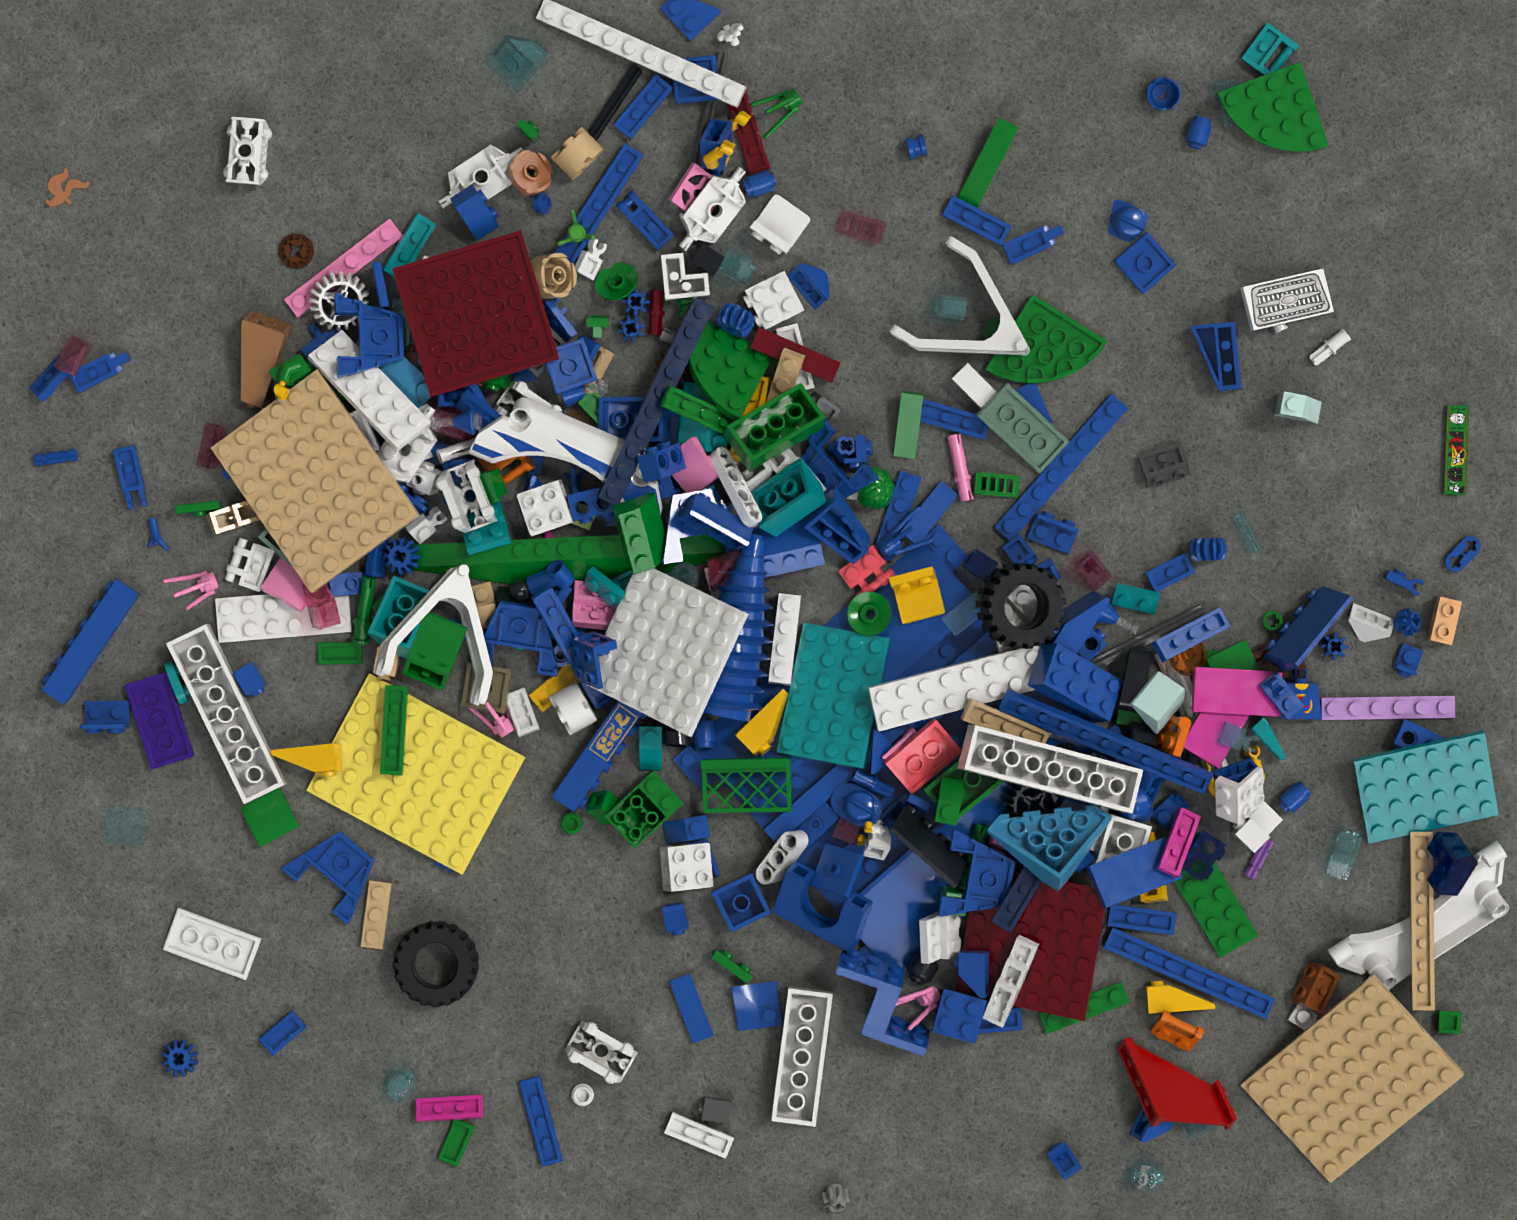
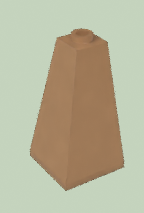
[241,310,293,409]

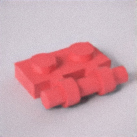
[838,545,895,596]

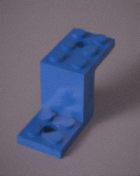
[836,949,930,1056]

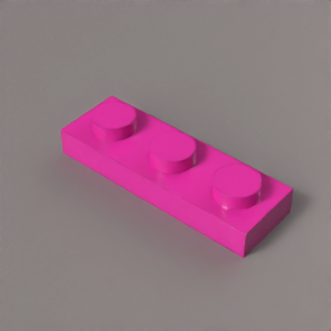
[1156,807,1201,878]
[416,1095,484,1122]

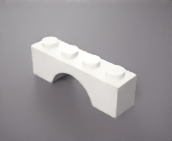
[768,593,801,686]

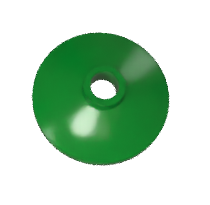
[595,262,638,300]
[847,591,892,636]

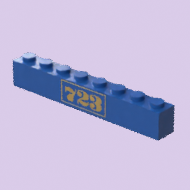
[552,701,647,812]

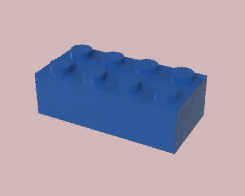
[1028,643,1123,723]

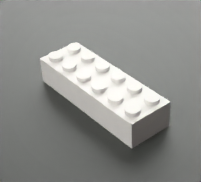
[771,986,833,1127]

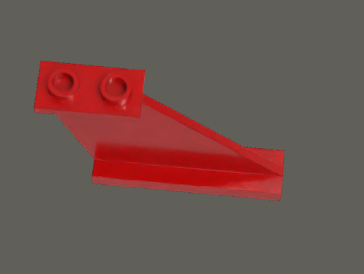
[1117,1037,1237,1130]

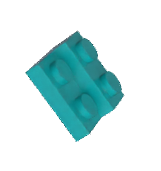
[463,501,511,555]

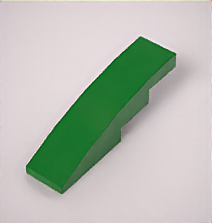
[958,117,1019,208]

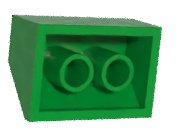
[612,492,666,575]

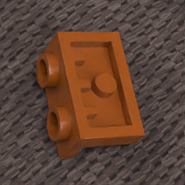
[1291,962,1340,1016]

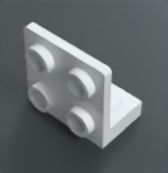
[517,479,576,536]
[659,843,713,892]

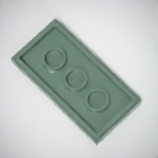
[976,382,1070,474]

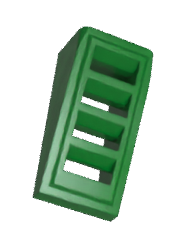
[974,472,1020,498]

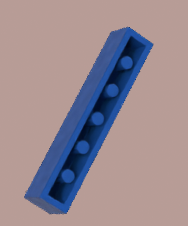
[41,579,141,705]

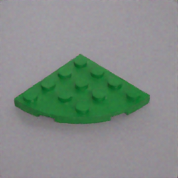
[1216,62,1329,152]
[985,294,1108,384]
[688,321,772,421]

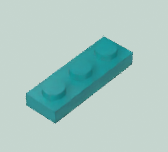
[382,212,436,277]

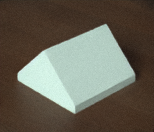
[1130,671,1185,734]

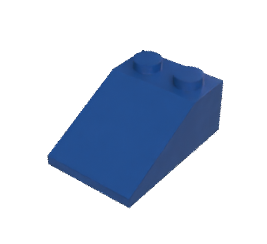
[598,397,670,443]
[1046,591,1110,654]

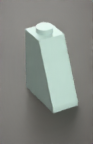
[1274,391,1322,424]

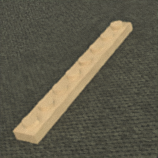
[1409,832,1435,1011]

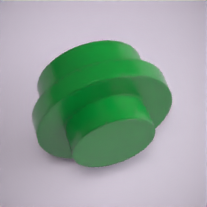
[560,812,583,835]

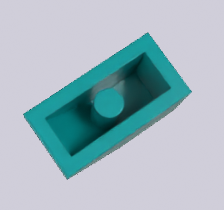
[639,726,662,770]

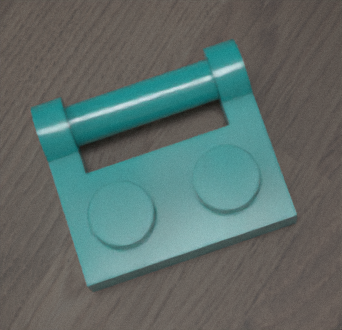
[1241,23,1299,75]

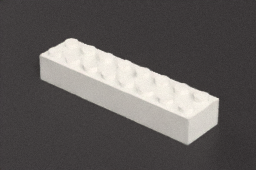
[166,624,287,804]
[957,725,1143,814]

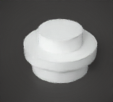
[572,1083,594,1106]

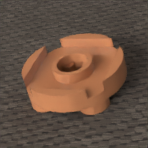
[507,150,553,196]

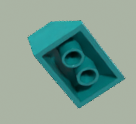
[676,382,728,453]
[751,458,826,537]
[367,575,430,659]

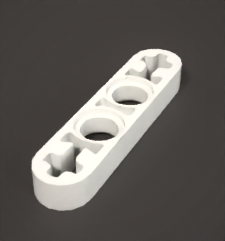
[710,447,762,527]

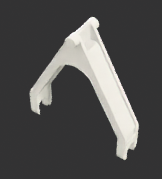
[889,236,1030,356]
[375,564,493,706]

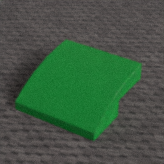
[241,787,300,848]

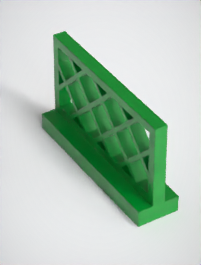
[700,757,792,813]

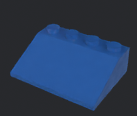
[1264,586,1354,673]

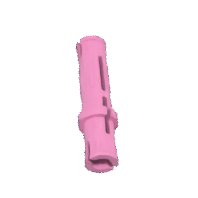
[947,434,974,502]

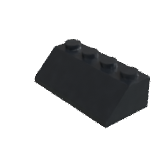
[882,802,968,888]

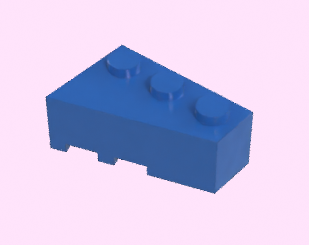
[804,486,870,564]

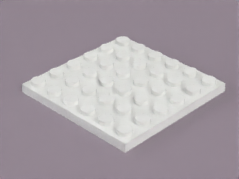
[586,568,749,737]

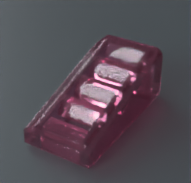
[836,211,887,244]

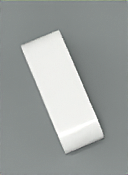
[756,830,809,884]

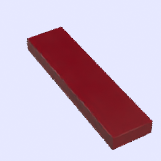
[727,83,771,175]
[750,327,841,383]

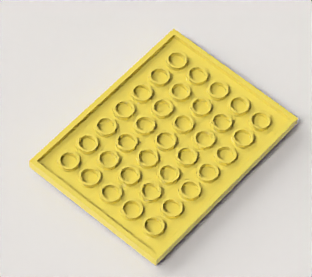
[306,673,526,875]

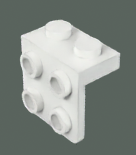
[750,195,810,255]
[1215,767,1265,825]

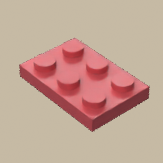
[883,718,962,794]

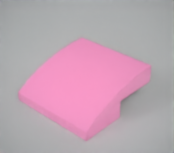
[672,437,719,493]
[261,557,314,612]
[571,580,616,630]

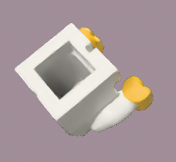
[857,820,891,860]

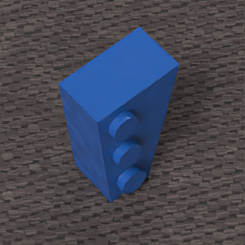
[1190,322,1242,391]

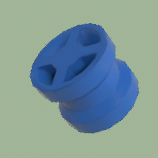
[905,134,928,160]

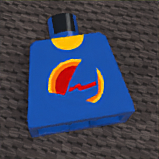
[1278,668,1322,720]

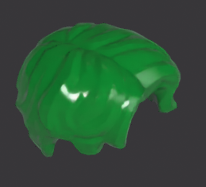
[857,467,894,510]

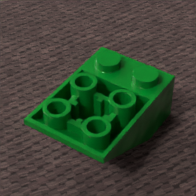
[402,612,468,691]
[605,771,683,849]

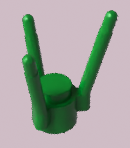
[750,88,803,139]

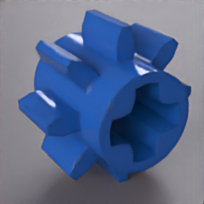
[622,288,650,316]
[618,315,645,343]
[1393,608,1421,637]
[1320,633,1349,660]

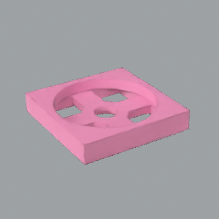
[668,163,716,213]

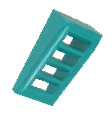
[1250,716,1286,760]

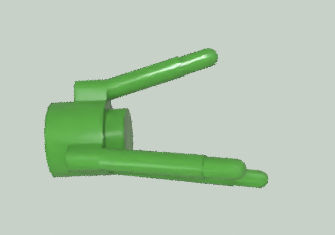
[557,209,595,246]

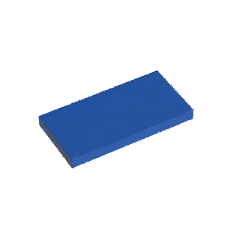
[1087,837,1183,909]

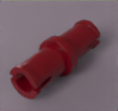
[647,290,665,335]

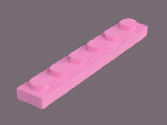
[284,219,402,317]

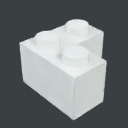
[661,253,710,301]
[1231,802,1283,853]

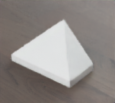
[1348,603,1394,642]

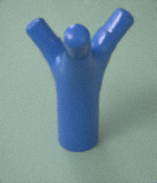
[564,466,585,494]
[147,518,170,551]

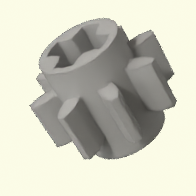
[822,1184,850,1212]

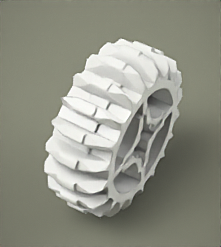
[309,271,370,331]

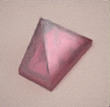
[55,335,93,376]
[196,422,227,469]
[708,550,741,592]

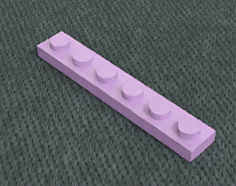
[1321,696,1455,720]

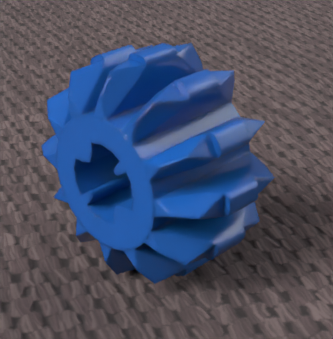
[716,303,755,338]
[383,537,422,575]
[1189,538,1227,561]
[161,1039,199,1077]

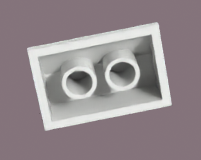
[1085,813,1152,878]

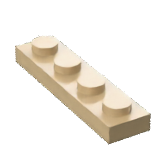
[961,698,1050,744]

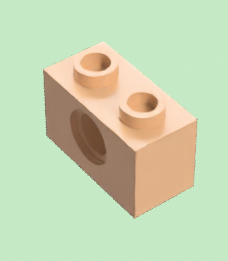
[1427,597,1462,645]

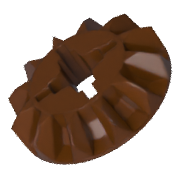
[278,233,314,269]

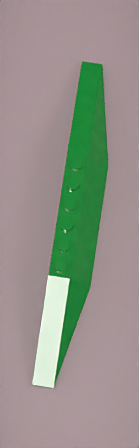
[399,533,740,585]

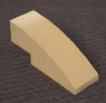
[206,501,260,536]

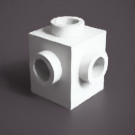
[406,461,442,495]

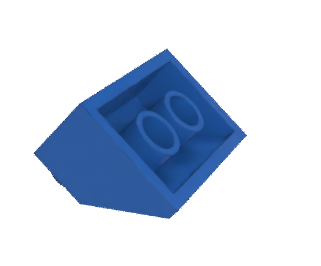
[679,492,753,551]
[752,517,825,578]

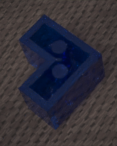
[1427,832,1478,896]

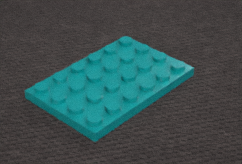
[777,623,891,770]
[1352,730,1499,844]

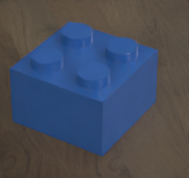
[712,872,771,933]
[931,988,987,1044]

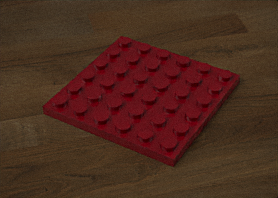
[392,230,560,398]
[955,870,1106,1021]

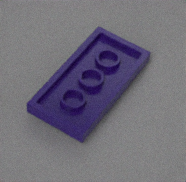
[125,672,195,770]

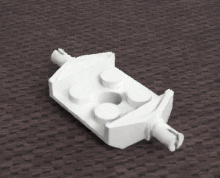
[438,145,523,209]
[679,166,746,251]
[377,405,437,483]

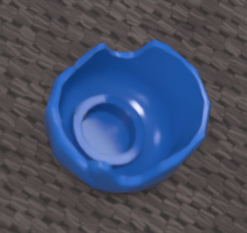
[1146,77,1181,111]

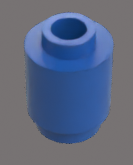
[1185,115,1212,150]
[743,170,777,198]
[693,717,715,750]
[1278,781,1311,813]

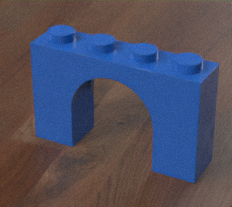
[772,861,873,953]

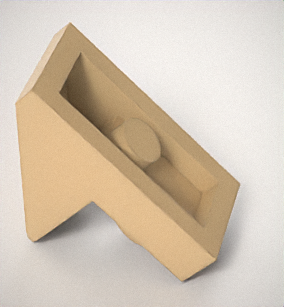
[471,582,497,629]

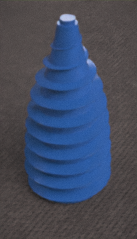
[703,534,774,721]

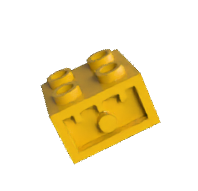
[889,566,945,624]

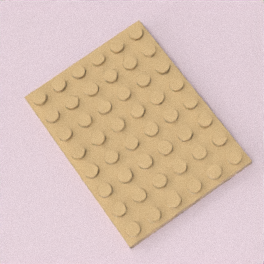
[211,369,420,593]
[1241,974,1464,1183]

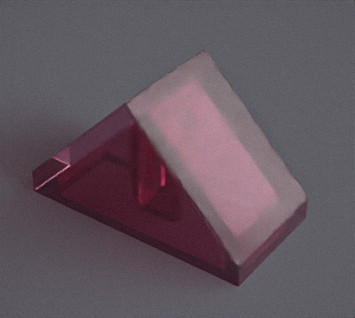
[1073,550,1112,591]

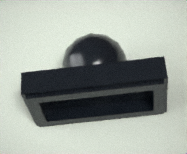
[497,580,535,607]

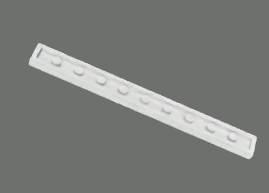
[536,0,747,108]

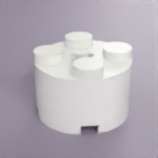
[549,682,597,735]

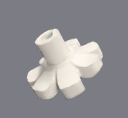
[717,23,744,46]

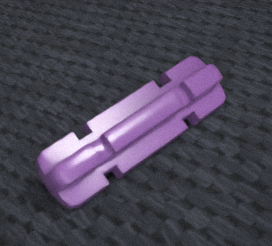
[1244,839,1274,879]

